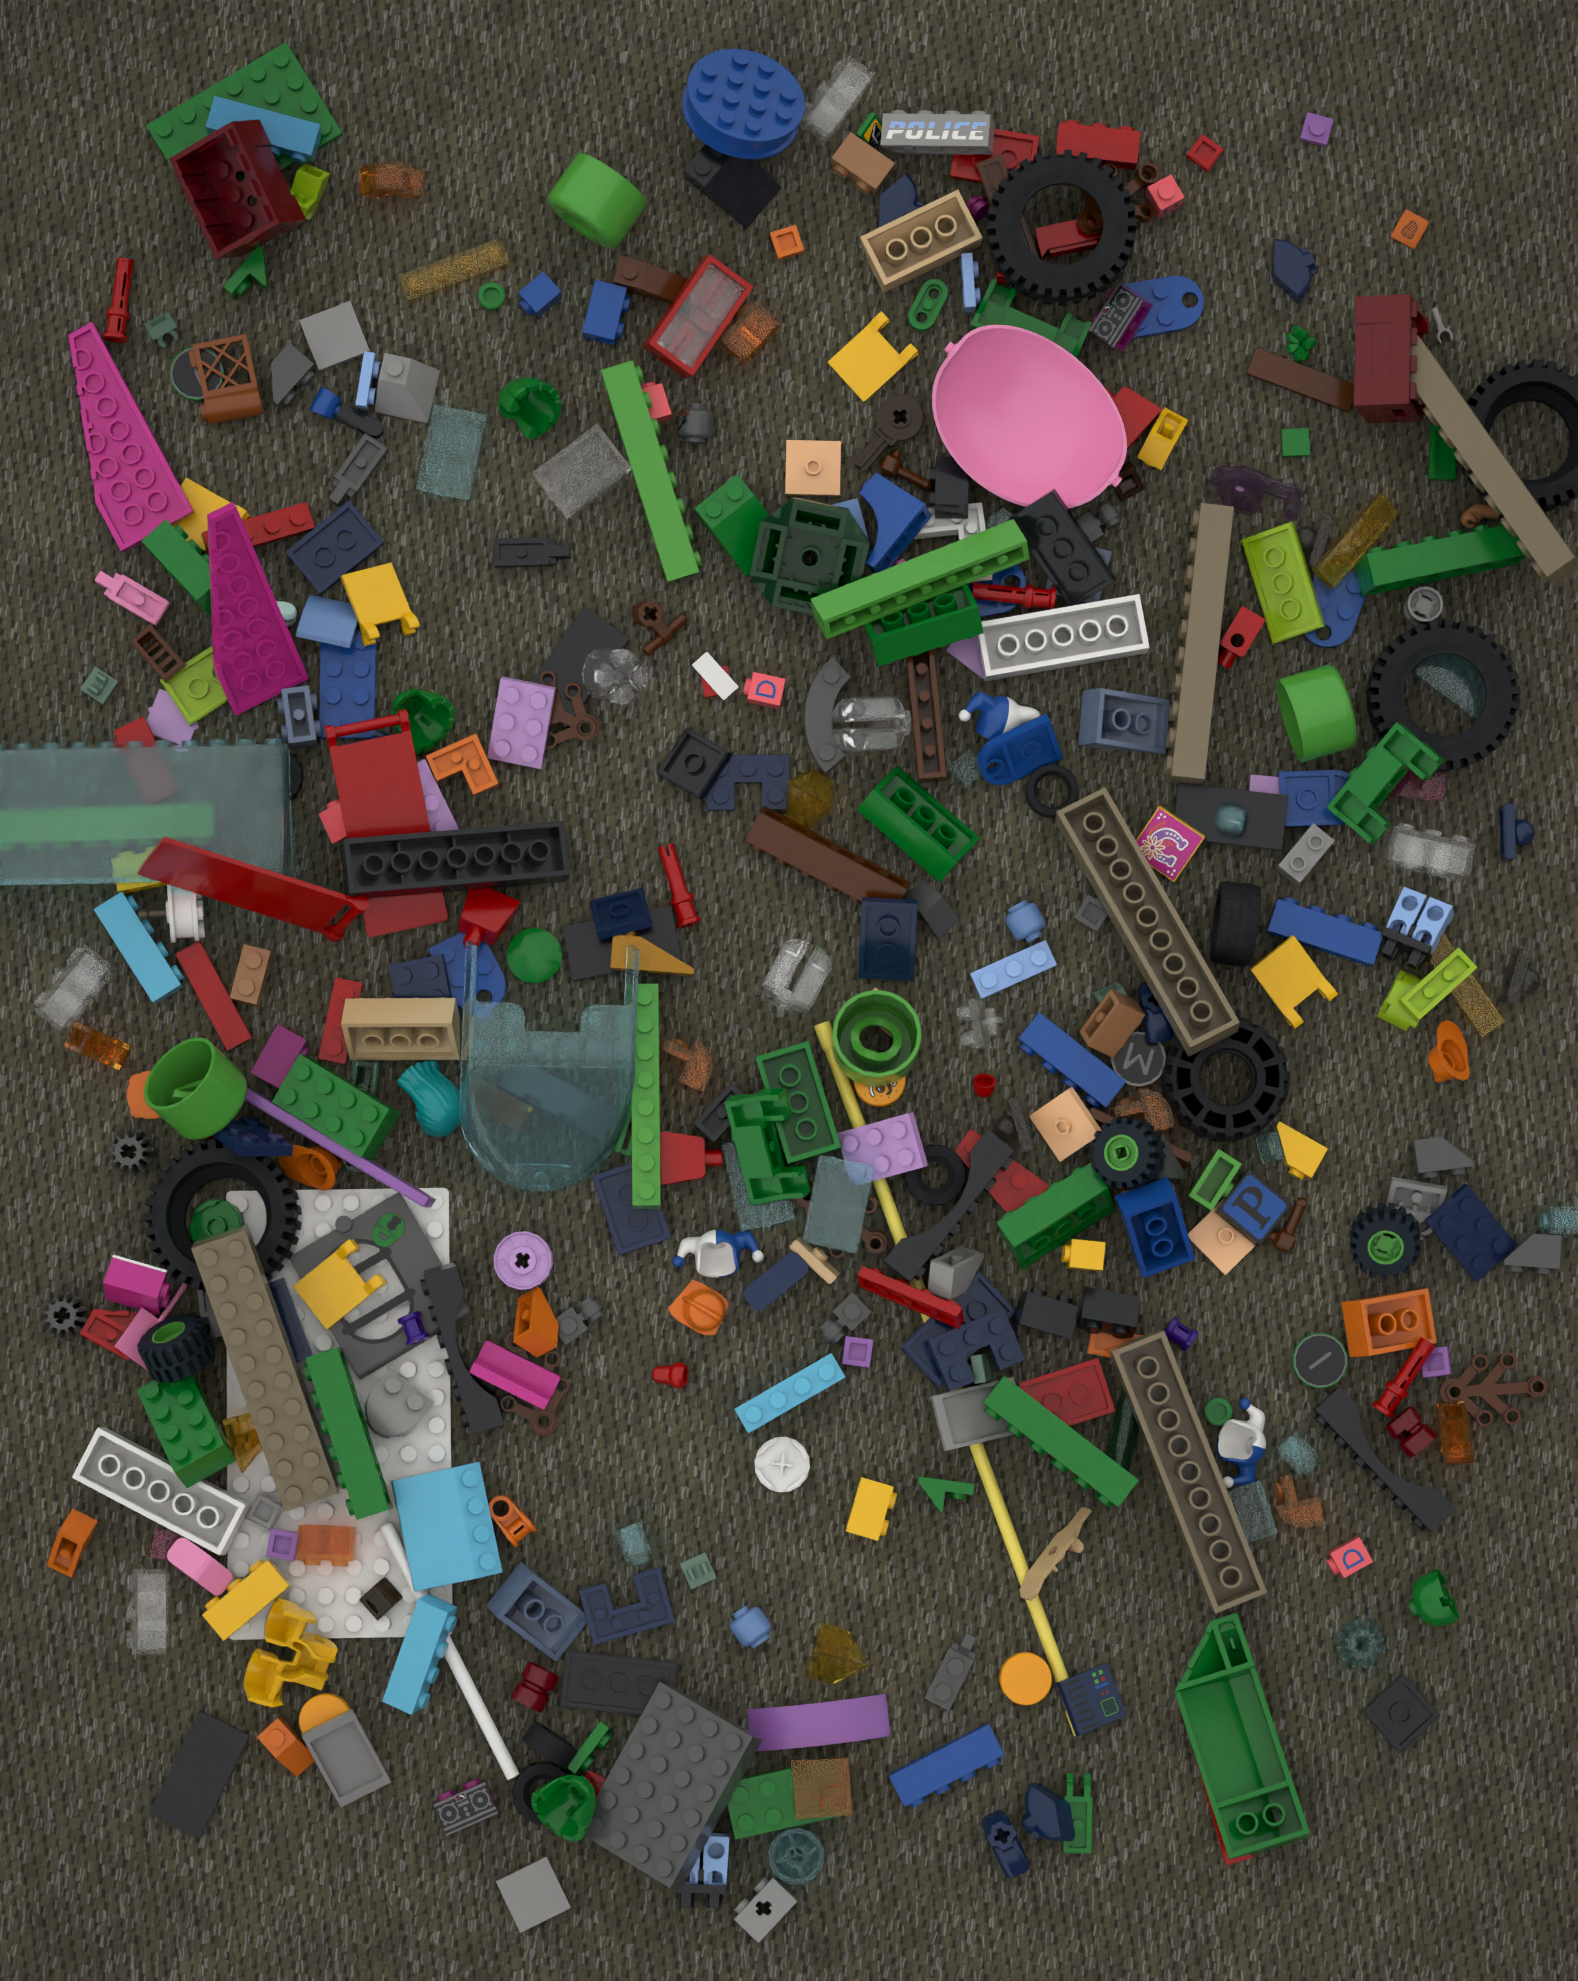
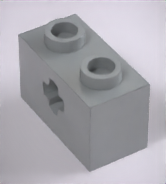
[1275,823,1335,886]
[734,1875,797,1943]

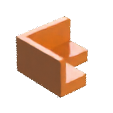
[426,734,500,796]

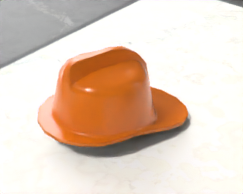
[1428,1020,1470,1083]
[278,1145,342,1191]
[668,1280,729,1335]

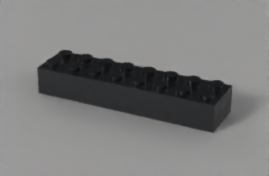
[339,821,570,899]

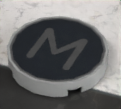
[1111,1032,1166,1087]

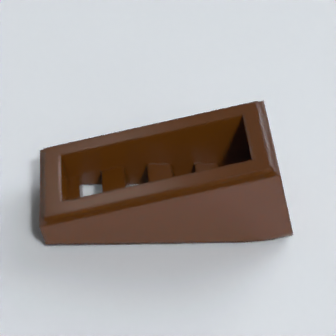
[129,623,187,683]

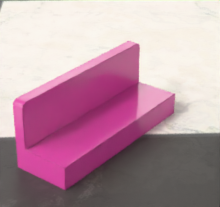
[469,1340,561,1410]

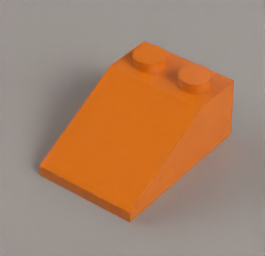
[1341,1288,1437,1357]

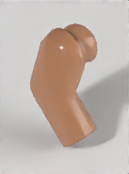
[1461,503,1499,529]

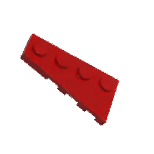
[955,1129,1049,1213]

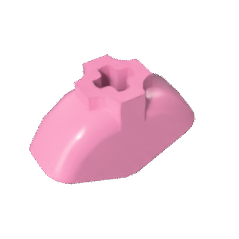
[167,1538,233,1596]

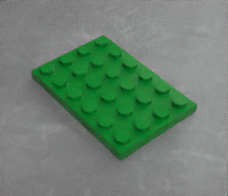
[146,42,343,181]

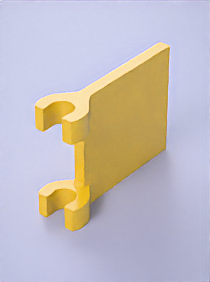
[827,311,919,402]
[173,478,251,553]
[340,562,420,646]
[1250,935,1338,1029]
[293,1239,387,1330]

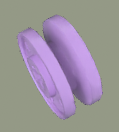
[493,1231,553,1290]

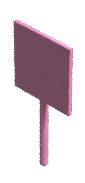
[114,1283,188,1371]

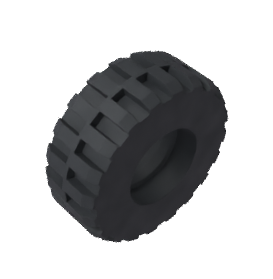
[1162,1017,1290,1142]

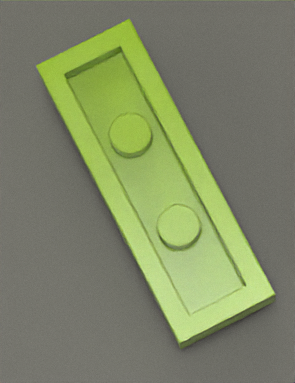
[1398,947,1478,1022]

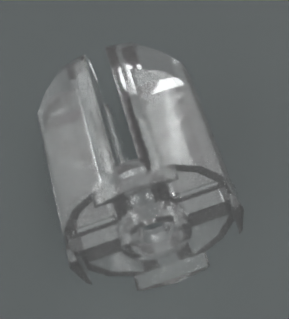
[582,647,649,705]
[831,695,911,752]
[757,939,832,1018]

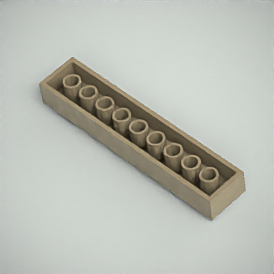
[1410,335,1578,585]
[1163,503,1234,785]
[1056,787,1240,1057]
[191,1224,340,1511]
[1108,1329,1267,1614]

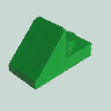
[223,246,269,299]
[917,1476,975,1514]

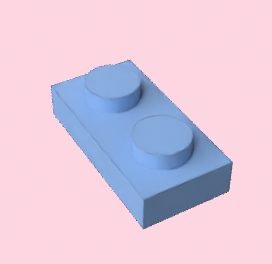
[960,253,981,313]
[355,351,381,412]

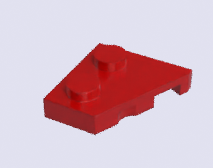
[79,1309,156,1362]

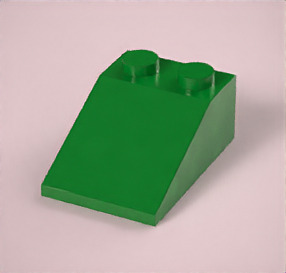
[694,474,769,577]

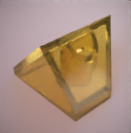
[785,768,834,829]
[222,1413,262,1473]
[806,1622,868,1684]

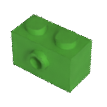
[1186,1149,1242,1212]

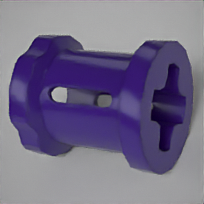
[397,1311,430,1346]
[1165,1316,1198,1352]

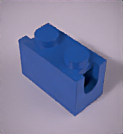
[582,280,631,345]

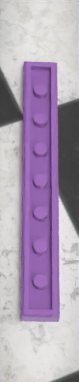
[245,1087,436,1208]

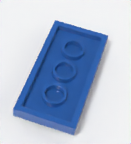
[319,629,376,739]

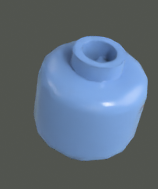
[1005,900,1046,943]
[730,1605,772,1649]

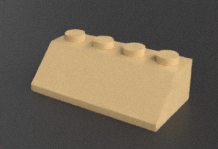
[860,190,983,293]
[341,997,460,1060]

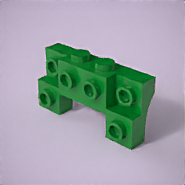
[970,278,1092,358]
[1327,722,1445,845]
[724,1088,811,1205]

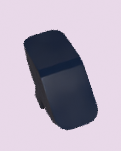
[878,173,924,228]
[1271,238,1317,304]
[1137,982,1174,1043]
[743,1252,809,1311]
[1022,1783,1075,1842]
[981,1810,1030,1878]

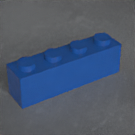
[1265,897,1382,967]
[1018,1012,1127,1109]
[888,1723,1004,1808]

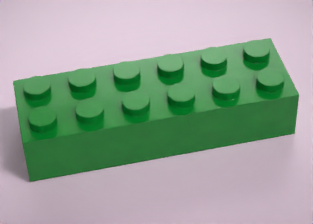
[1354,522,1527,597]
[303,1347,393,1520]
[982,1376,1139,1508]

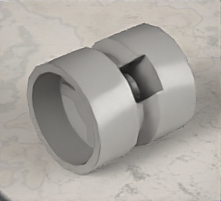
[1402,586,1443,627]

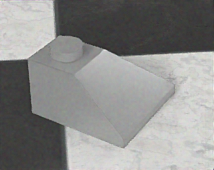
[375,353,440,424]

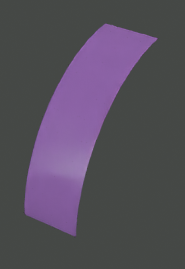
[747,1694,890,1751]

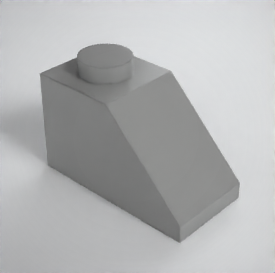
[928,1246,984,1300]

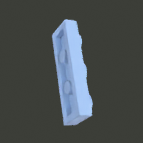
[970,940,1057,999]

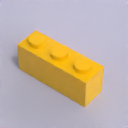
[202,1559,291,1641]

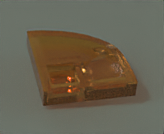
[790,1757,852,1819]

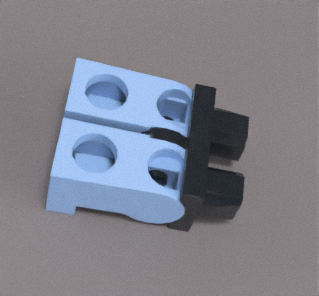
[1381,887,1454,971]
[675,1833,729,1909]

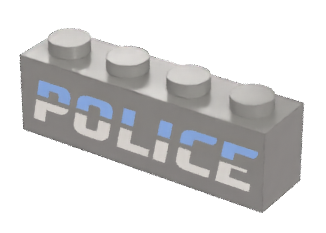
[880,110,995,155]

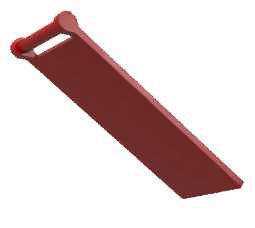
[324,709,448,937]
[138,837,370,942]

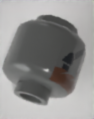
[677,403,714,443]

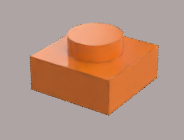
[770,225,804,261]

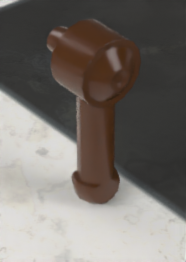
[879,450,934,492]
[1268,1197,1308,1254]

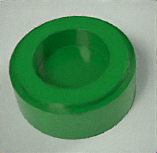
[478,282,506,311]
[1204,1398,1232,1426]

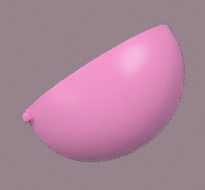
[932,325,1127,508]

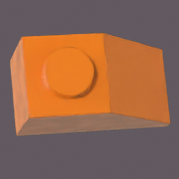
[513,1287,559,1358]
[47,1509,98,1578]
[257,1716,315,1777]

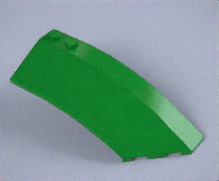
[1174,1613,1310,1860]

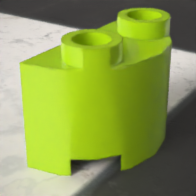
[1377,968,1423,1031]

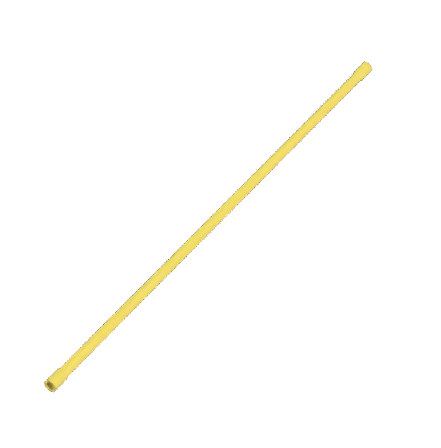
[814,1021,1076,1736]

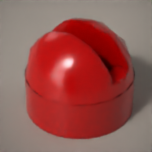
[973,1074,996,1098]

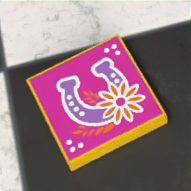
[1136,805,1205,882]

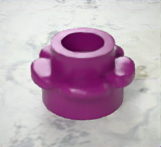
[966,196,990,221]

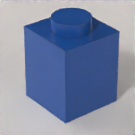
[518,271,562,319]

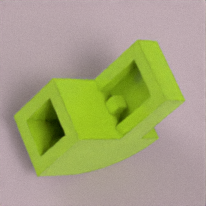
[290,163,330,220]

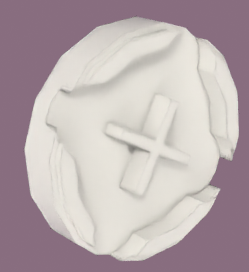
[754,1437,810,1492]

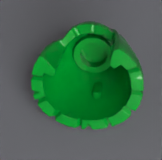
[497,377,562,439]
[391,689,455,754]
[531,1775,596,1841]

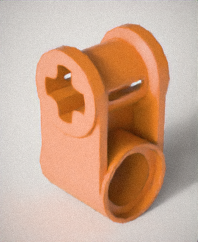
[489,1495,537,1548]

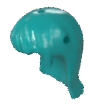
[397,1060,465,1138]

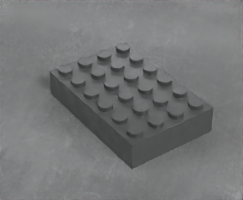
[585,1682,763,1890]

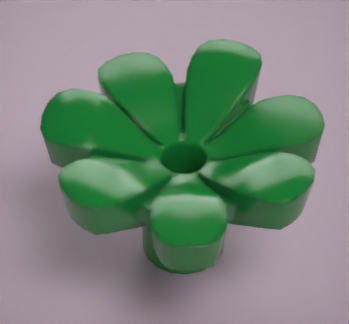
[1286,326,1316,362]

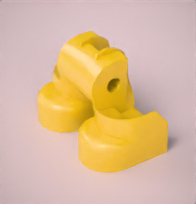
[243,1597,338,1708]

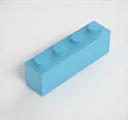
[94,892,184,1005]
[735,1353,845,1433]
[382,1594,458,1715]

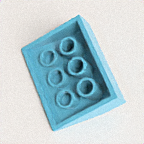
[391,1462,503,1591]

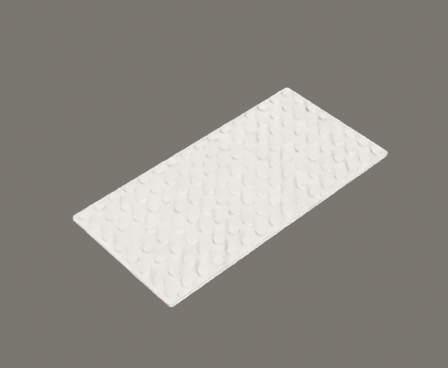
[226,1188,453,1640]

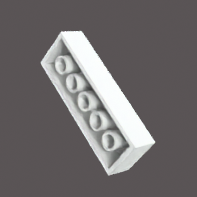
[976,594,1150,681]
[72,1427,252,1555]

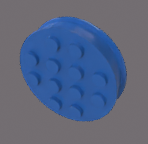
[681,49,805,159]

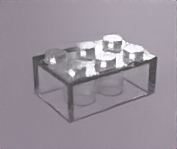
[532,424,632,523]
[1380,823,1476,882]
[33,944,119,1035]

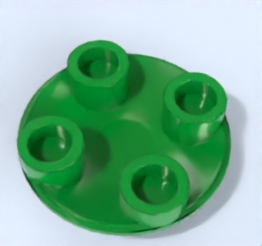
[507,928,562,983]

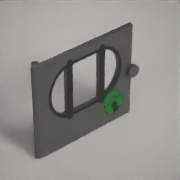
[290,1193,471,1380]

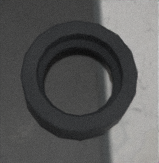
[1025,764,1079,818]
[522,1721,578,1769]

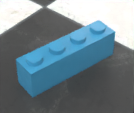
[206,96,323,164]

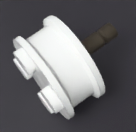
[138,884,205,943]

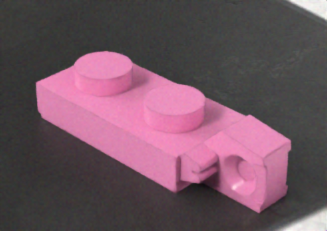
[95,571,171,627]

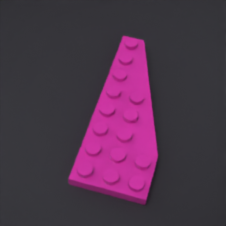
[68,322,195,553]
[207,502,309,716]

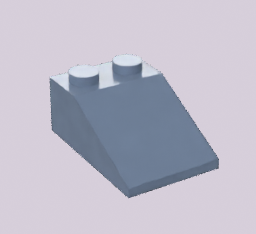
[1078,688,1170,754]
[486,1562,587,1661]

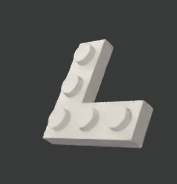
[914,502,992,582]

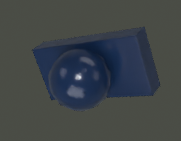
[1499,803,1535,861]

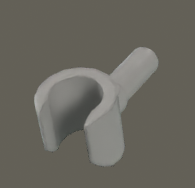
[1431,307,1453,345]

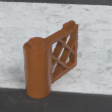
[188,334,264,425]

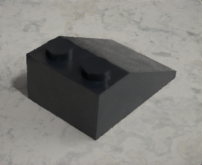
[683,144,781,229]

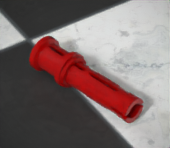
[103,258,134,343]
[971,582,1056,610]
[657,843,701,929]
[1372,1337,1436,1419]

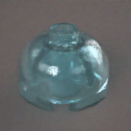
[768,1827,825,1885]

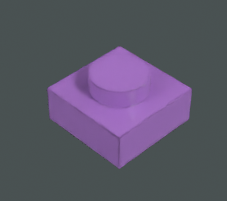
[1300,112,1333,147]
[842,1336,873,1368]
[1422,1346,1452,1379]
[266,1528,300,1561]

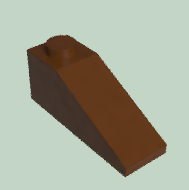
[613,255,690,309]

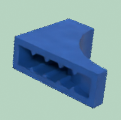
[859,473,932,574]

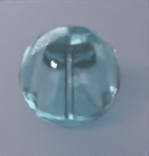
[1214,802,1247,836]

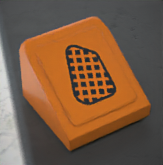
[1390,210,1429,250]

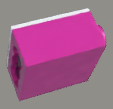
[103,1255,171,1315]

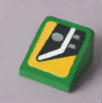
[856,112,882,148]

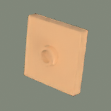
[785,440,841,497]
[1029,1087,1102,1162]
[1188,1198,1255,1275]

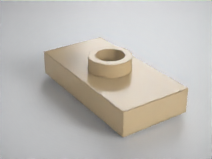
[789,1236,841,1284]

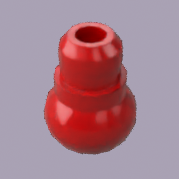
[652,1362,689,1388]

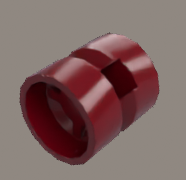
[1384,1405,1437,1458]
[510,1661,560,1713]

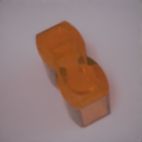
[719,300,781,366]
[297,1524,357,1566]

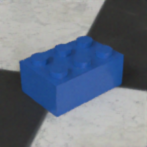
[1115,1177,1195,1278]

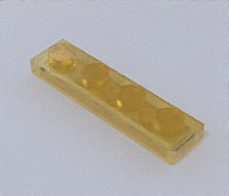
[398,238,511,303]
[1312,493,1399,589]
[1428,933,1505,1038]

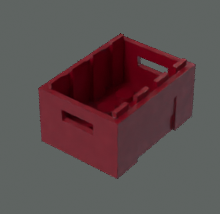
[169,119,306,260]
[1354,294,1429,423]

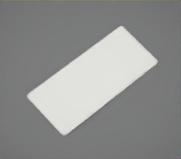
[692,652,738,700]

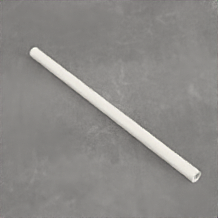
[380,1522,520,1780]

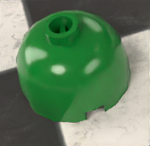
[1408,1569,1459,1627]

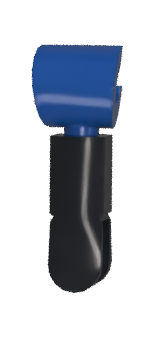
[309,387,383,439]

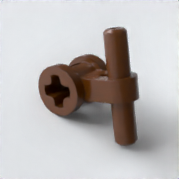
[632,601,688,656]

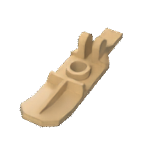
[1020,1507,1092,1601]

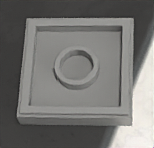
[299,301,370,372]
[496,1856,571,1933]

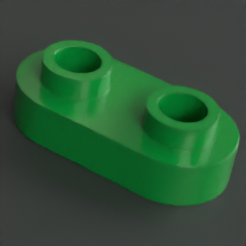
[908,279,948,332]

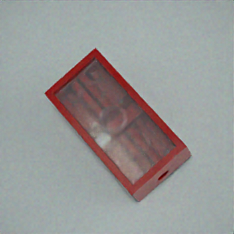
[641,254,753,379]

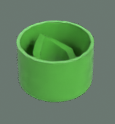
[548,153,648,249]
[1276,665,1357,763]
[832,990,921,1087]
[144,1038,247,1140]

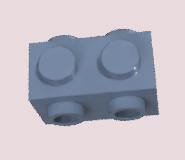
[277,685,322,748]

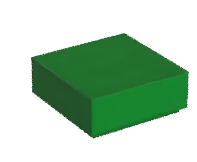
[1281,428,1310,458]

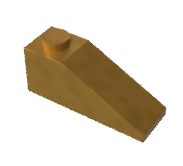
[610,931,694,976]

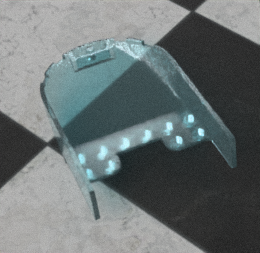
[459,940,639,1192]

